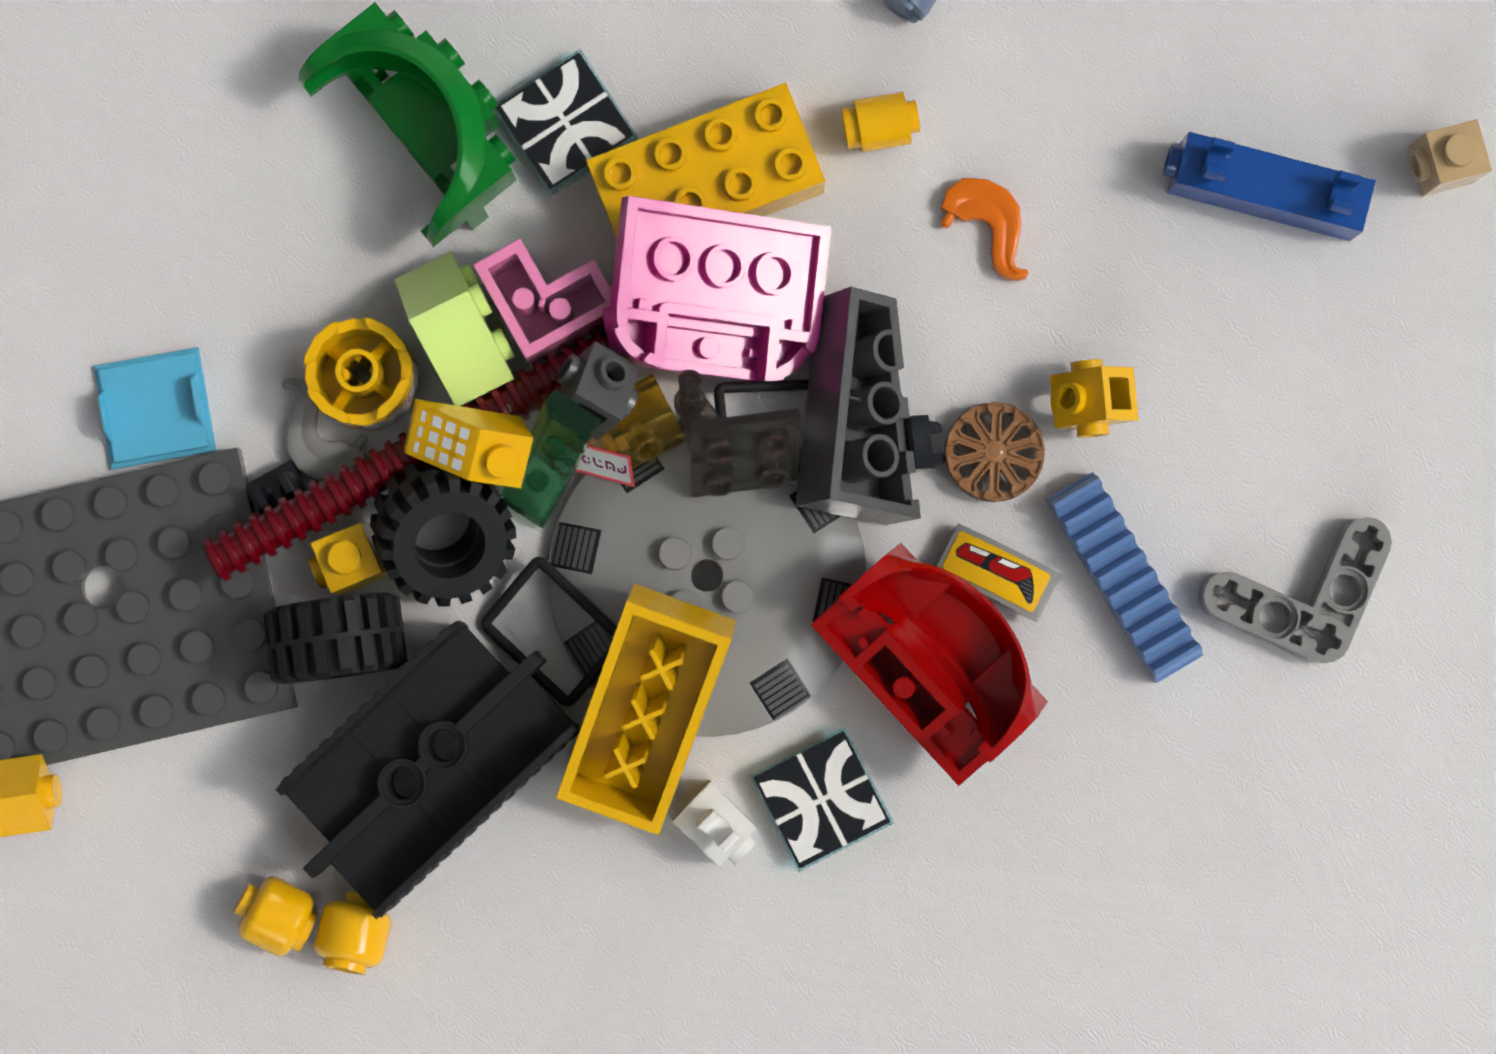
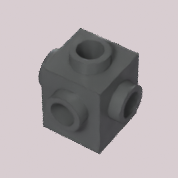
[551,341,641,440]

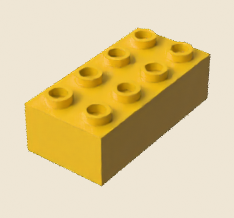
[586,82,826,240]
[556,583,737,835]

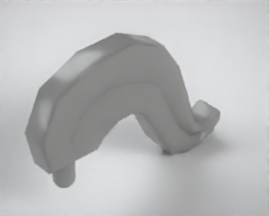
[282,378,368,482]

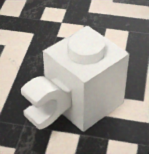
[672,780,757,867]

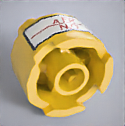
[304,318,420,431]

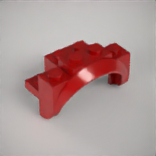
[811,543,1048,786]

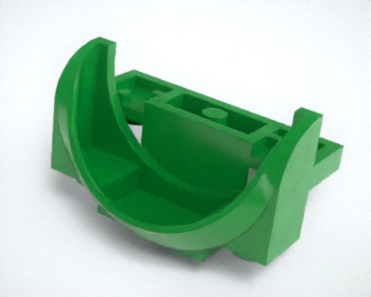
[298,2,517,247]

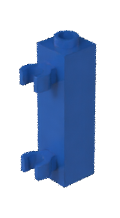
[1163,132,1376,241]

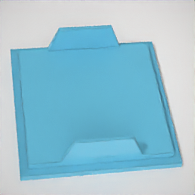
[94,347,217,470]

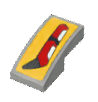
[937,523,1061,622]

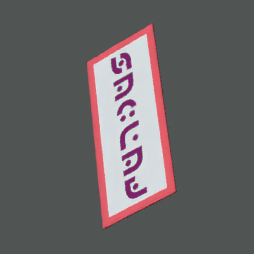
[549,435,635,487]

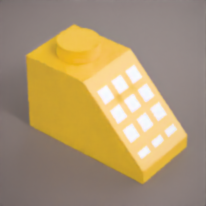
[404,399,534,489]

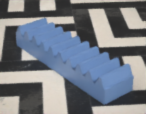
[1044,472,1203,683]

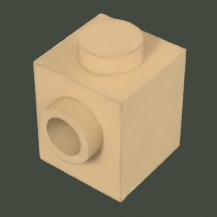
[1408,119,1492,196]

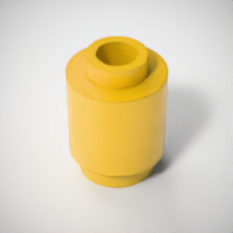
[841,91,920,153]

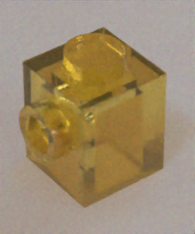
[601,374,686,468]

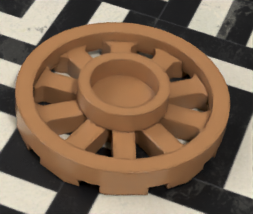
[944,402,1045,502]

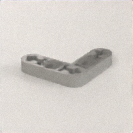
[1199,517,1392,663]

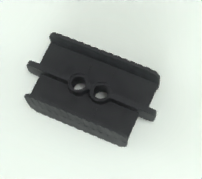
[276,620,581,919]

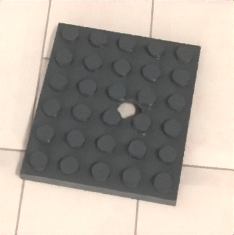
[0,448,298,765]

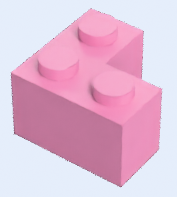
[473,239,612,367]

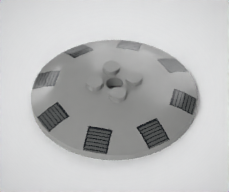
[548,418,867,737]

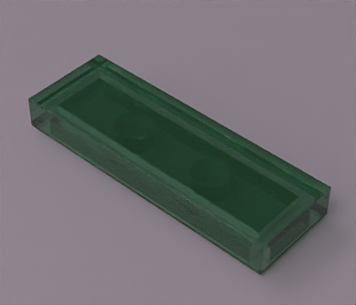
[501,390,601,529]

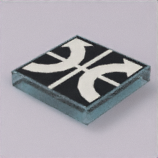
[493,49,638,197]
[750,727,894,872]

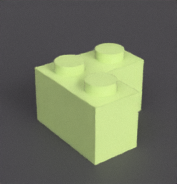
[394,251,515,406]

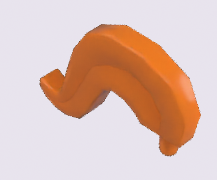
[941,178,1029,281]

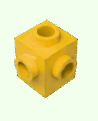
[1050,359,1139,438]

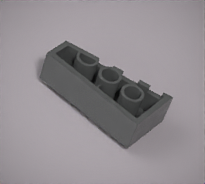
[796,286,921,525]

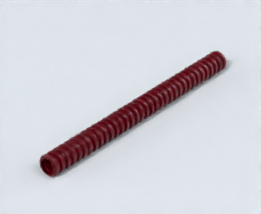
[202,329,610,582]

